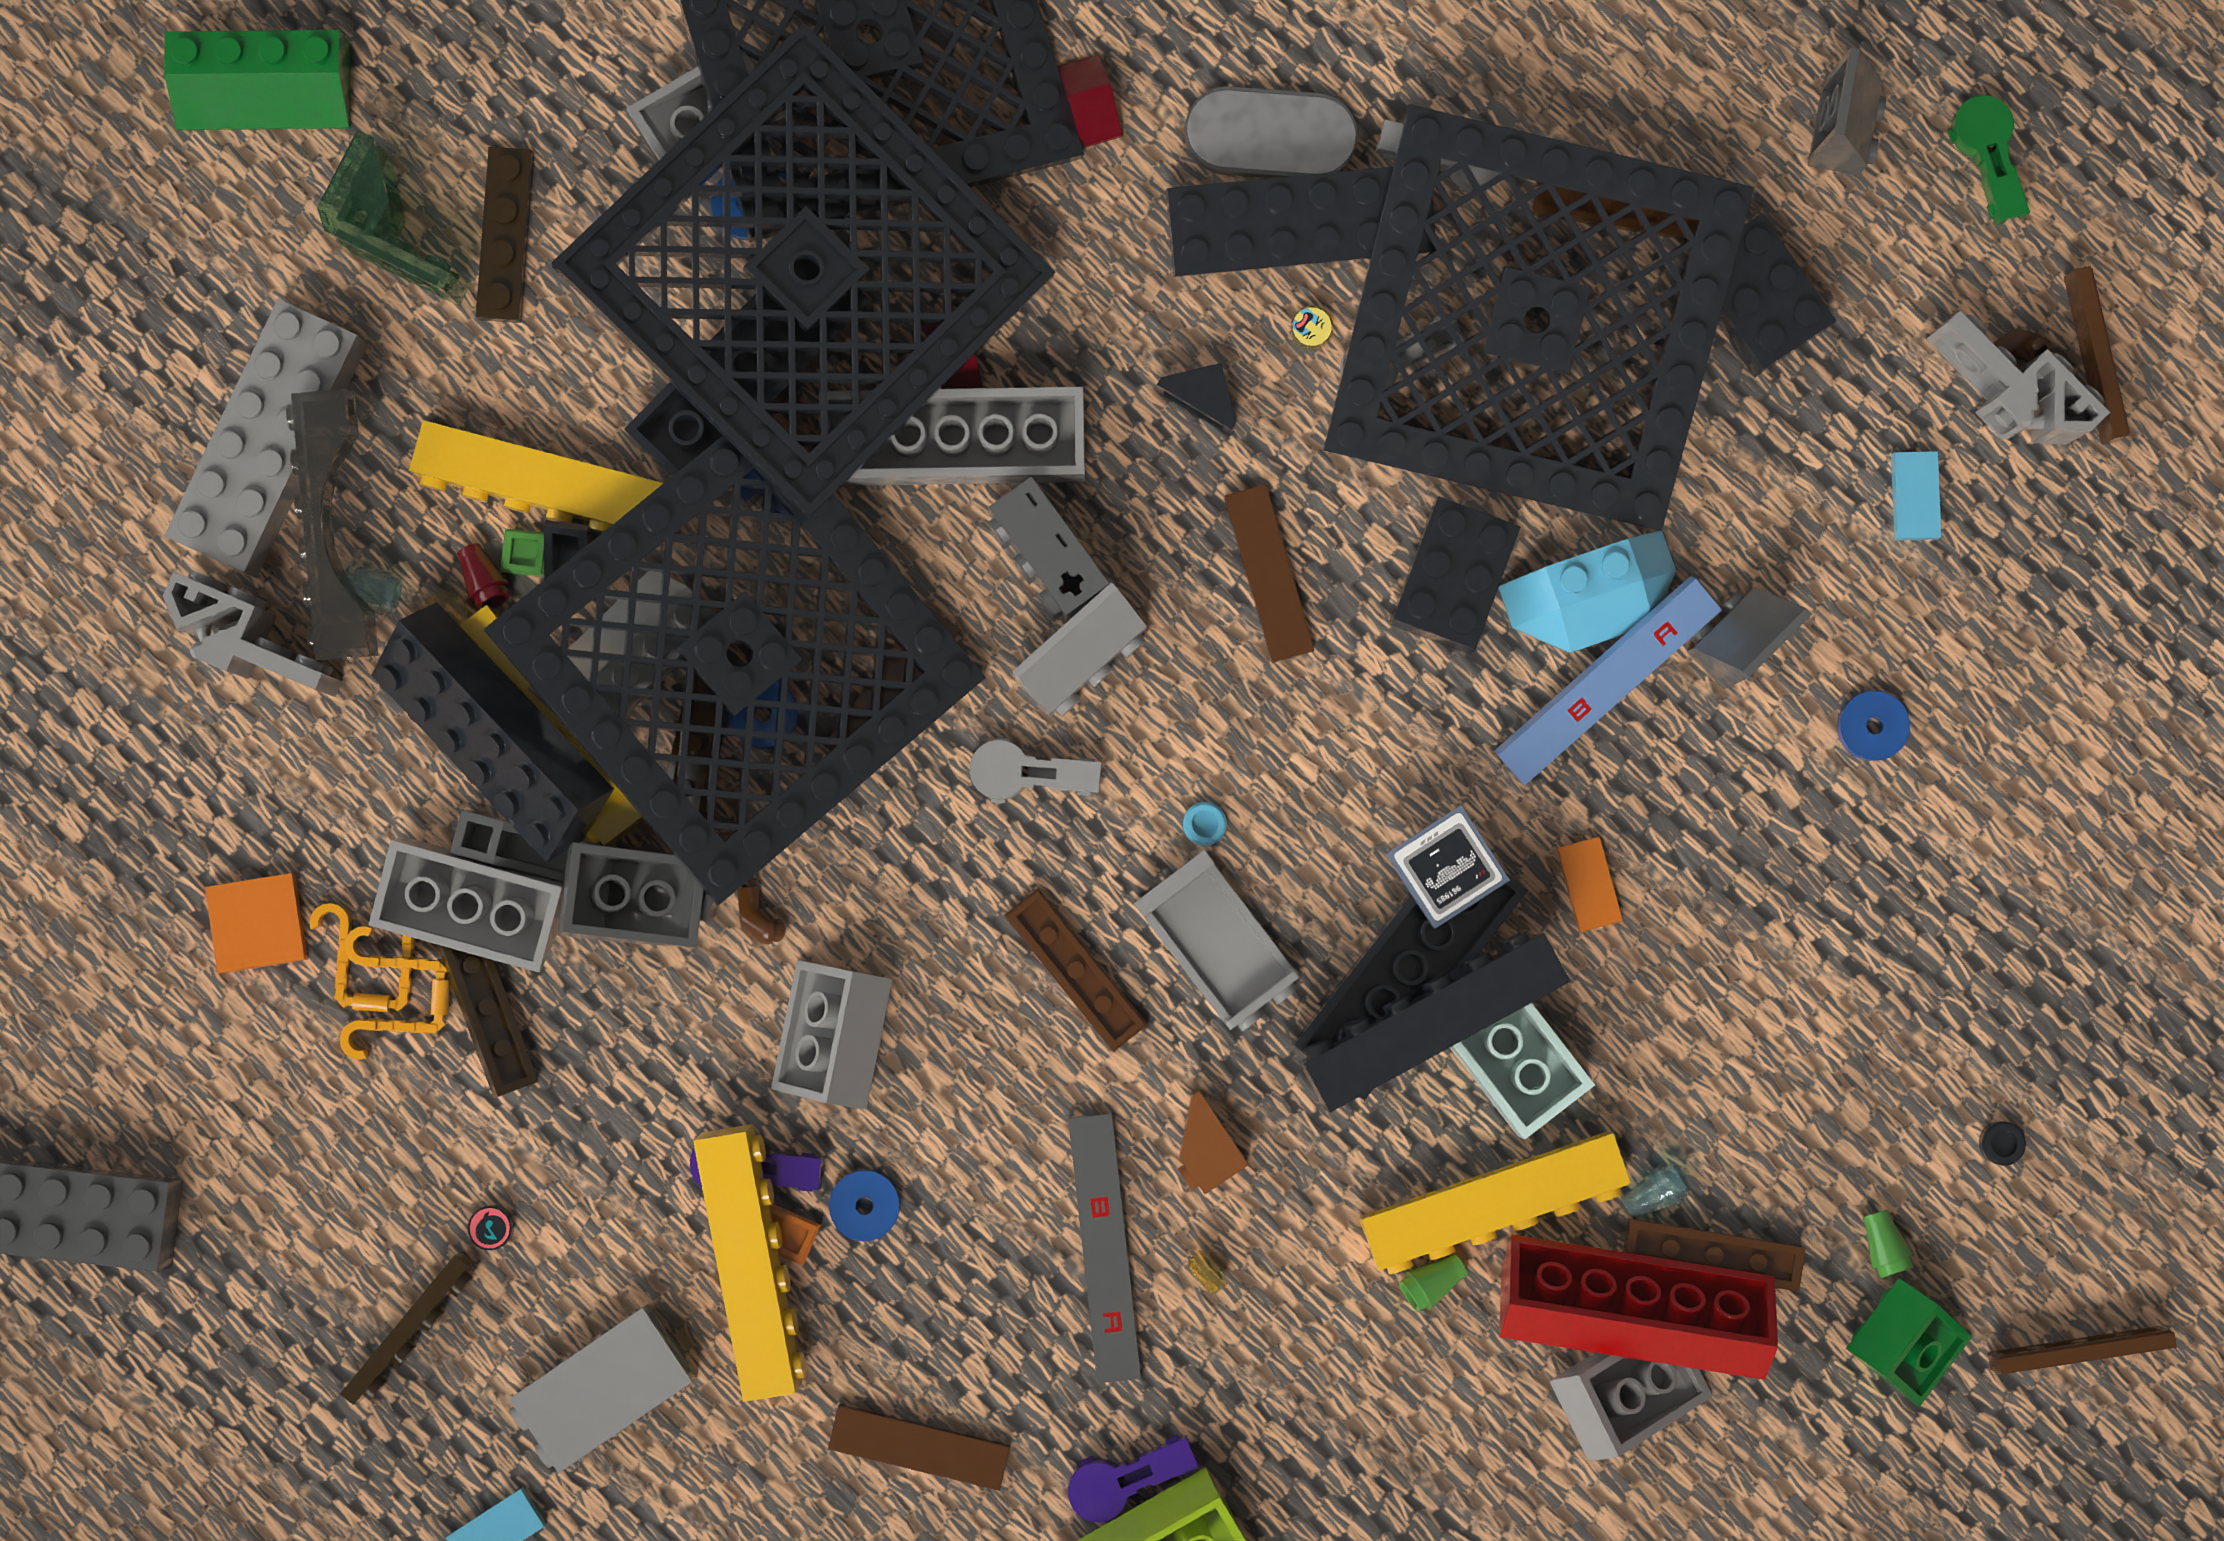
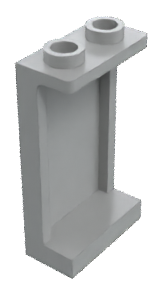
[1134,850,1301,1031]
[509,1304,697,1474]

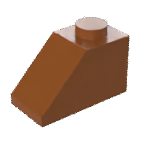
[1178,1090,1249,1194]

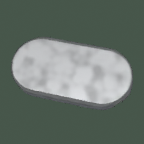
[1185,86,1358,178]

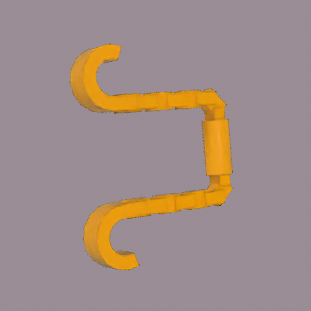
[309,903,415,1013]
[340,925,450,1060]

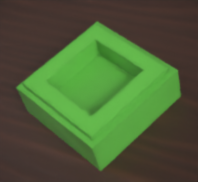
[500,529,544,577]

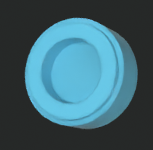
[1183,802,1227,846]

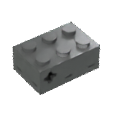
[987,476,1110,623]

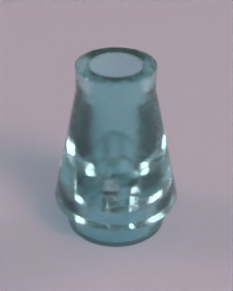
[1620,1163,1690,1219]

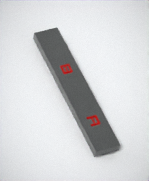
[1068,1113,1141,1383]

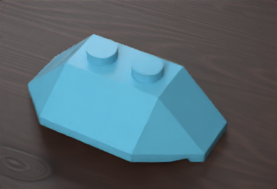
[1498,531,1676,653]

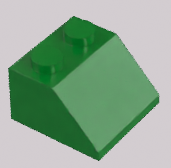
[1846,1278,1972,1407]

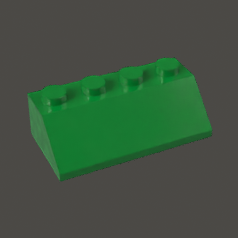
[164,30,351,130]

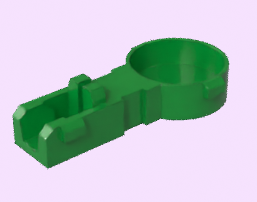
[1947,95,2030,226]

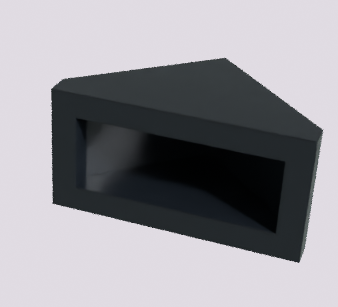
[1156,363,1236,436]
[543,520,598,580]

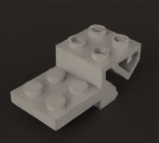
[1927,310,2110,445]
[163,569,342,697]

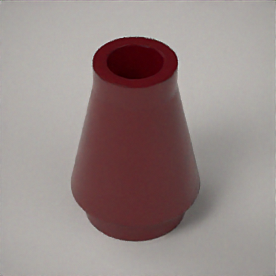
[456,543,510,610]

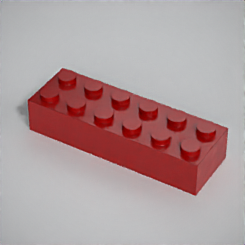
[1499,1234,1778,1380]

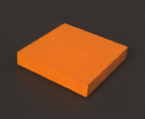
[205,873,308,974]

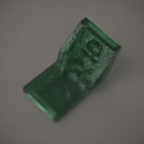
[317,129,467,307]

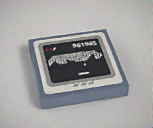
[1385,805,1510,929]

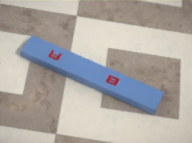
[1494,576,1722,786]

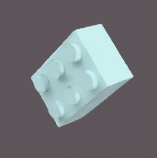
[1450,1003,1595,1139]

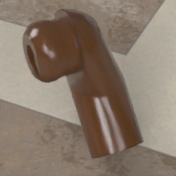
[1993,329,2052,361]
[737,887,786,945]

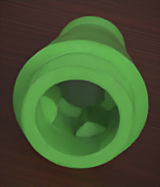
[1863,1210,1914,1279]
[1399,1253,1468,1312]

